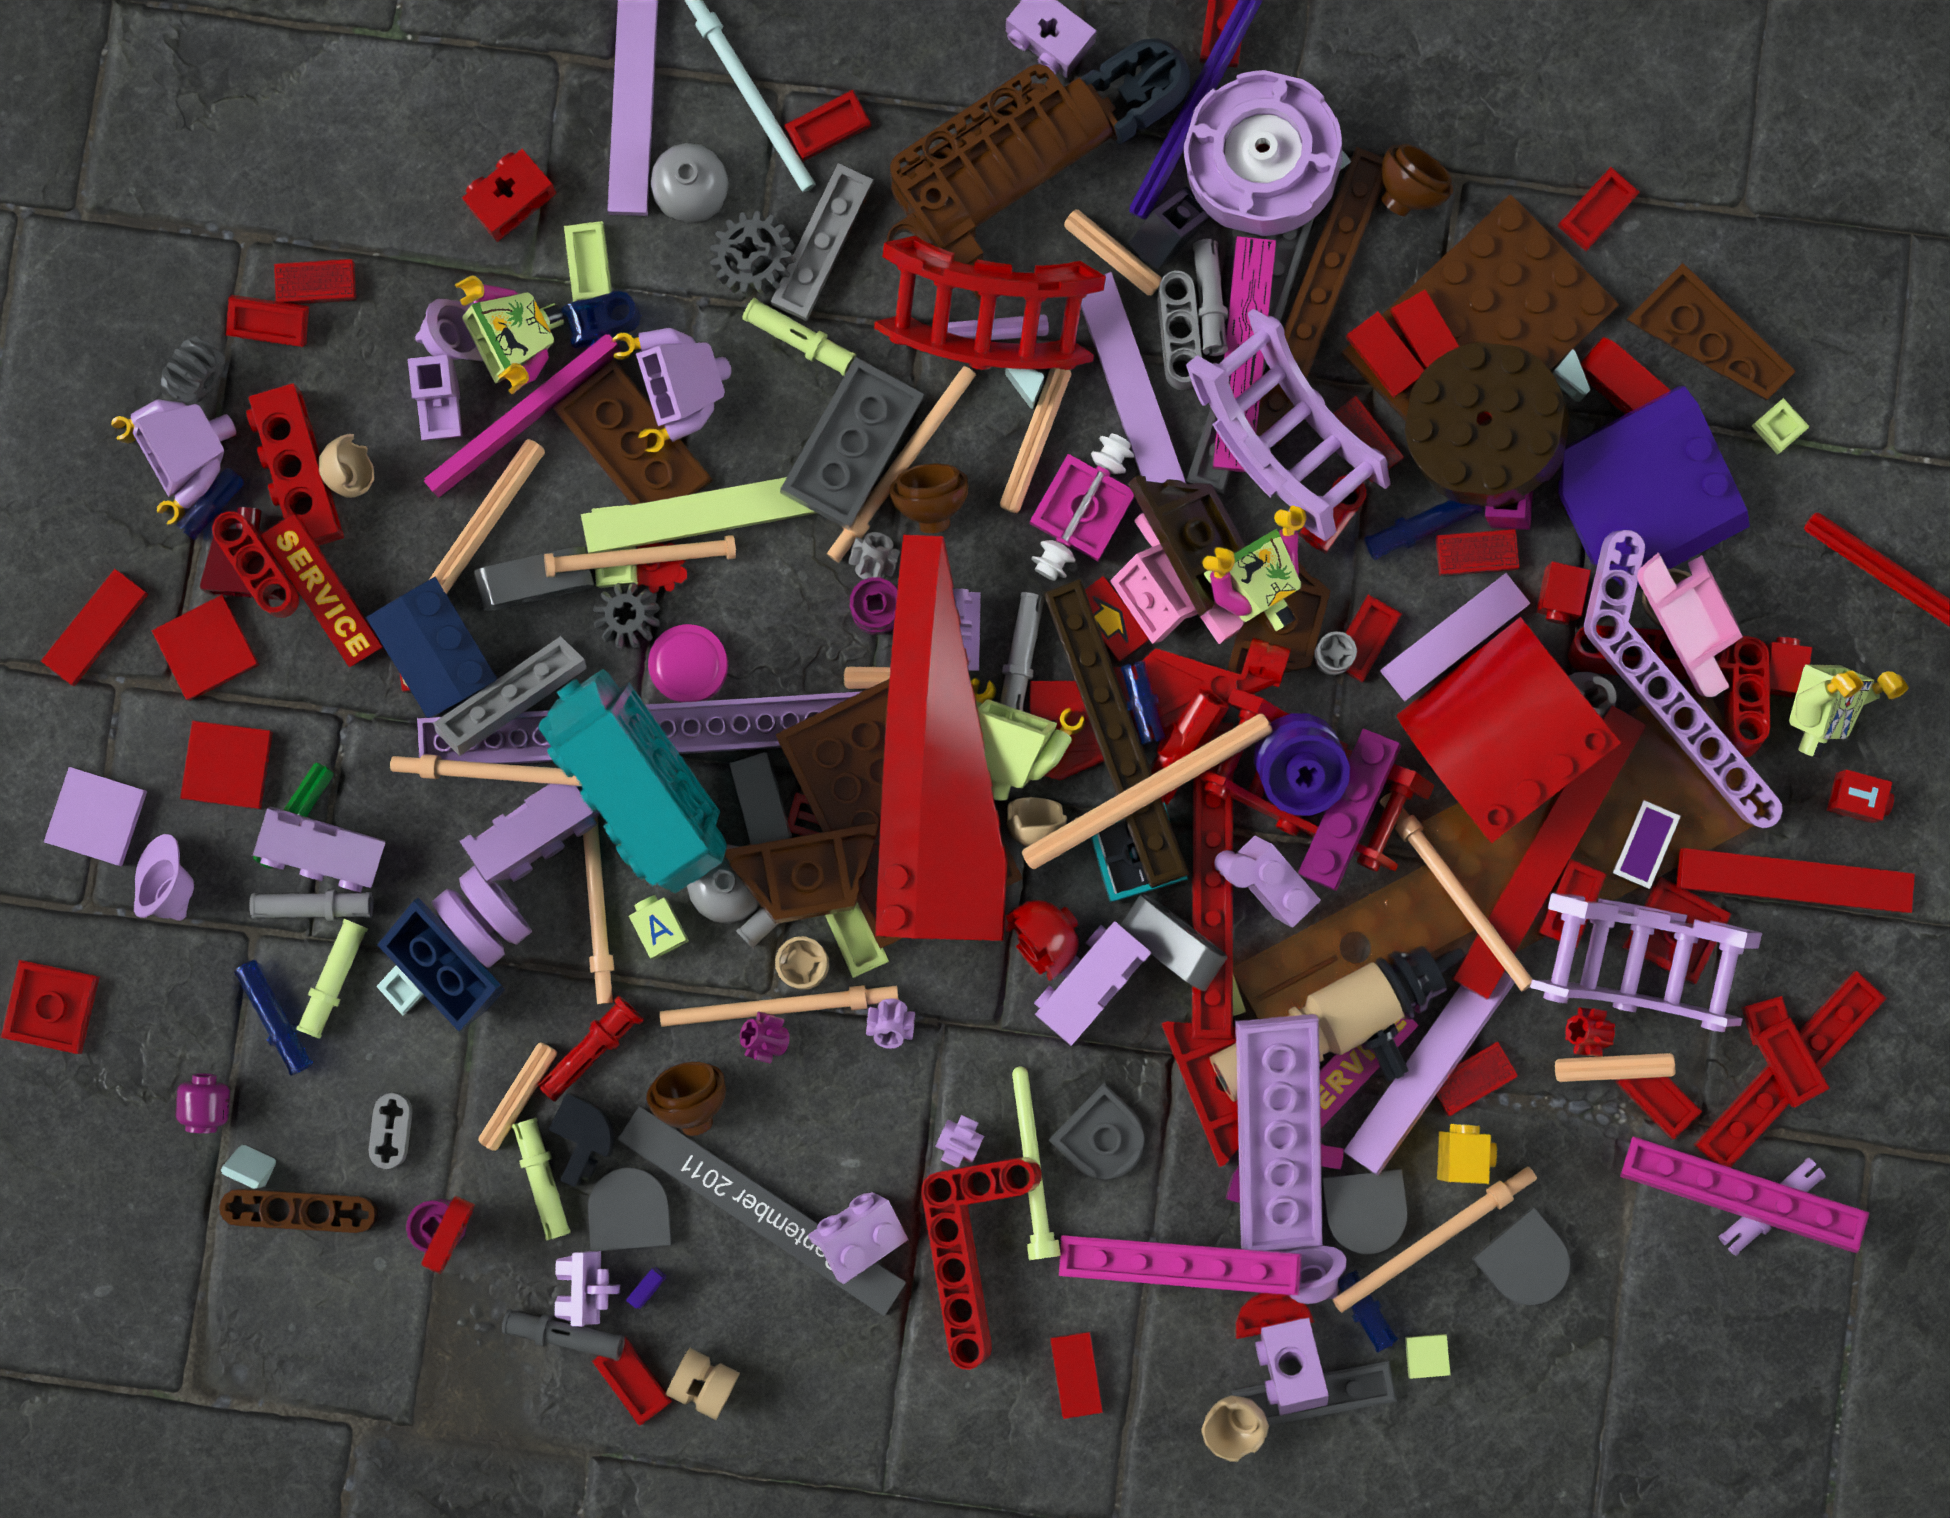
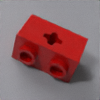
[462,149,557,242]

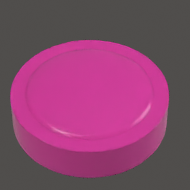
[648,624,728,703]

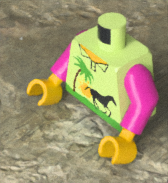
[455,275,564,394]
[1203,505,1306,631]

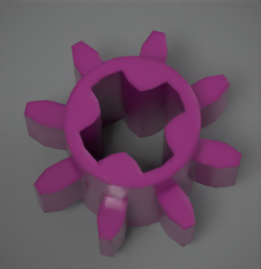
[740,1011,790,1064]

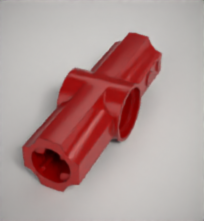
[1150,688,1229,805]

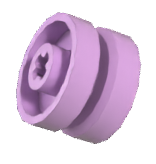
[431,865,532,968]

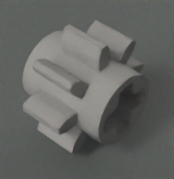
[848,532,900,580]

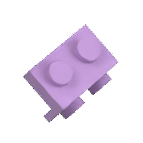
[808,1192,909,1284]

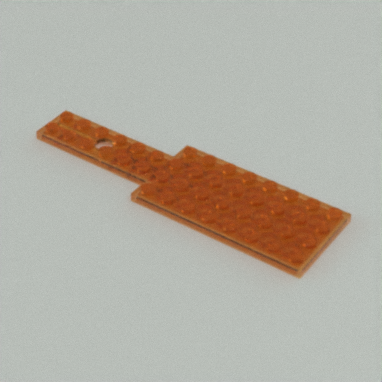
[1233,680,1767,1019]

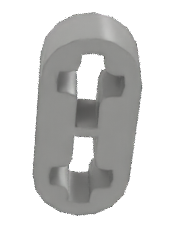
[369,1093,412,1169]

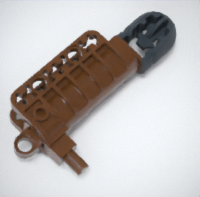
[887,38,1190,302]

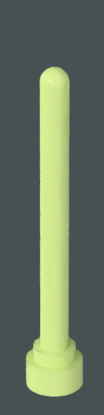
[1012,1066,1061,1260]

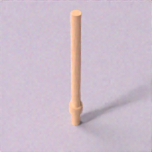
[827,366,976,563]
[390,754,581,786]
[1380,792,1533,991]
[583,817,614,1004]
[660,985,899,1027]
[1333,1166,1537,1313]

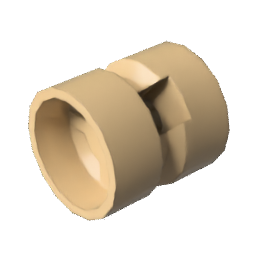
[775,937,829,990]
[666,1347,740,1420]

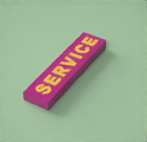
[1320,1018,1419,1128]

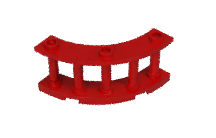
[874,235,1106,370]
[1196,688,1435,872]

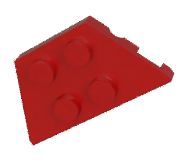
[1161,1021,1239,1167]

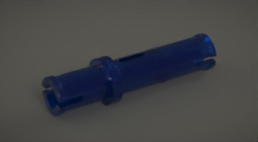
[1364,500,1481,560]
[233,960,313,1076]

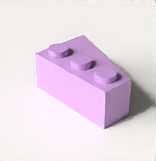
[460,784,601,882]
[253,806,385,892]
[1034,921,1152,1046]

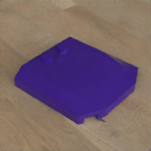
[1558,386,1750,587]

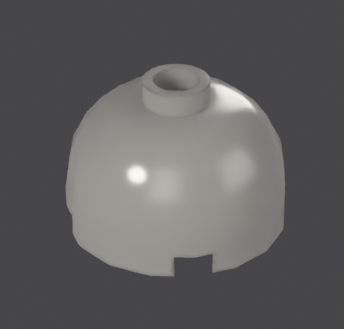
[650,143,729,224]
[687,845,760,924]

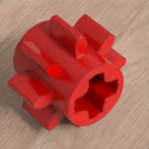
[1565,1007,1615,1057]

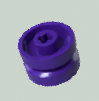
[1254,713,1350,815]

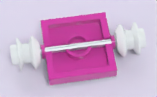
[1030,433,1135,581]

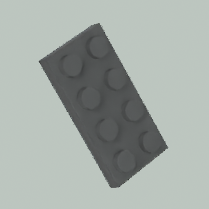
[780,357,924,530]

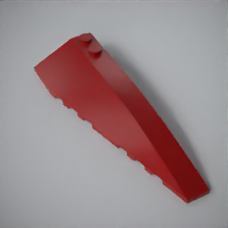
[875,535,1007,941]

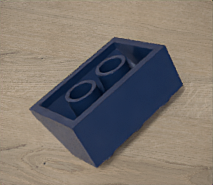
[366,577,497,718]
[378,897,505,1032]

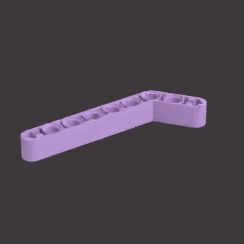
[1584,530,1782,828]

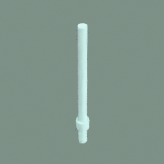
[685,0,816,192]

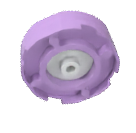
[1184,70,1343,236]

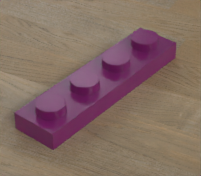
[1298,728,1402,892]

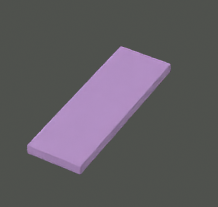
[1236,1014,1322,1251]

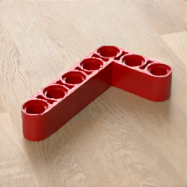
[1568,625,1770,758]
[921,1157,1042,1370]

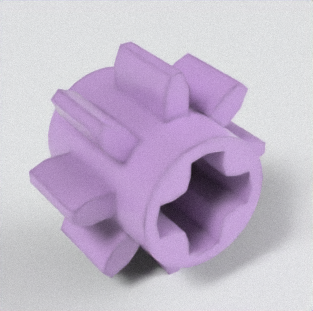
[866,999,915,1049]
[935,1115,984,1168]

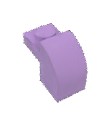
[408,354,463,441]

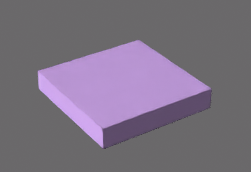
[44,767,147,866]

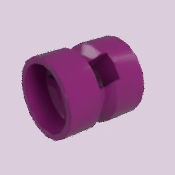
[850,577,897,635]
[406,1198,467,1252]

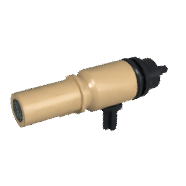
[1210,945,1465,1102]

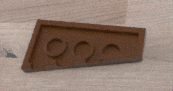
[1626,263,1796,401]

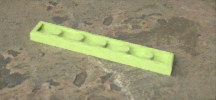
[581,477,817,554]

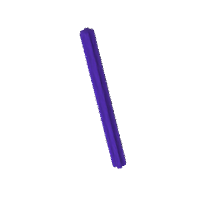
[1129,0,1263,220]

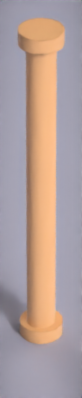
[544,535,736,578]

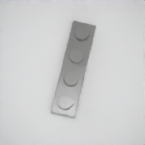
[771,163,874,321]
[434,636,587,756]

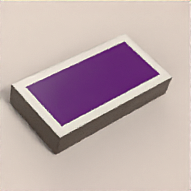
[1611,800,1680,890]

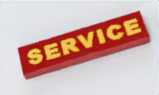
[260,513,383,667]

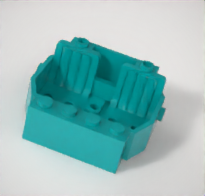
[539,669,727,894]

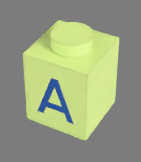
[629,895,689,960]

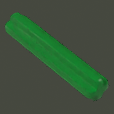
[253,762,334,869]

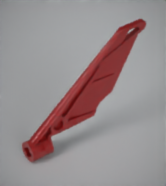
[1044,637,1291,780]

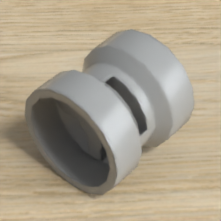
[1314,631,1357,676]

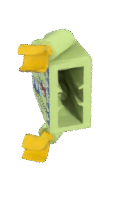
[1789,664,1909,758]
[971,678,1085,801]

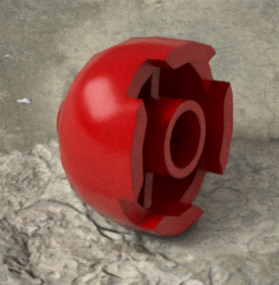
[1004,900,1079,981]

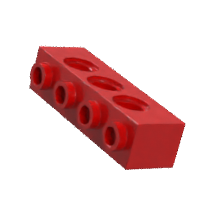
[246,383,345,546]

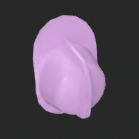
[415,299,483,361]
[134,834,194,921]
[1272,1246,1347,1304]

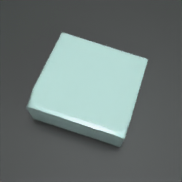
[1553,349,1590,402]
[1005,368,1044,409]
[376,966,425,1016]
[221,1145,276,1189]

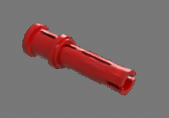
[537,995,644,1102]

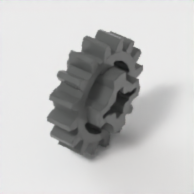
[710,211,796,298]

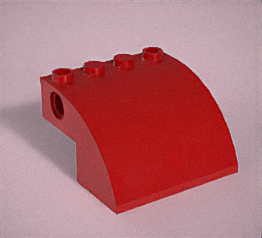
[1396,617,1621,844]

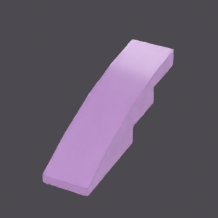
[1380,573,1531,702]

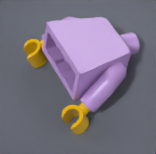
[611,328,731,452]
[112,399,236,525]

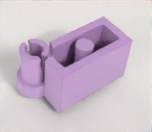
[1214,836,1321,928]

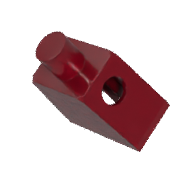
[200,507,283,600]

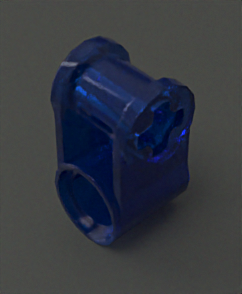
[561,291,641,348]

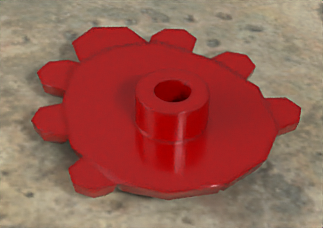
[637,543,687,593]

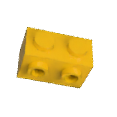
[1437,1124,1497,1184]

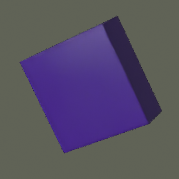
[626,1266,666,1309]

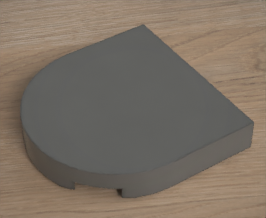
[1049,1083,1145,1179]
[588,1167,672,1252]
[1321,1169,1407,1254]
[1472,1207,1570,1305]

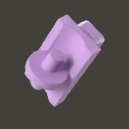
[555,1251,620,1327]

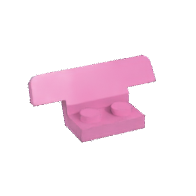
[1110,513,1243,644]
[1637,552,1743,697]

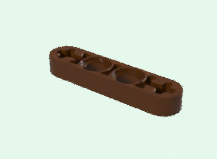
[219,1189,378,1233]

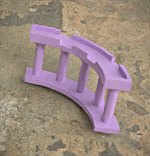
[1186,309,1391,542]
[1530,893,1762,1032]

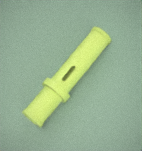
[742,298,856,376]
[296,919,368,1039]
[512,1117,571,1240]

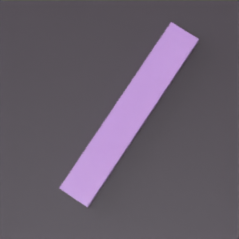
[608,0,658,216]
[1081,272,1186,483]
[1344,972,1515,1176]

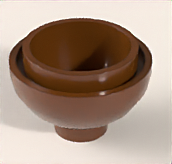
[1381,144,1454,217]
[890,463,969,533]
[646,1062,726,1136]

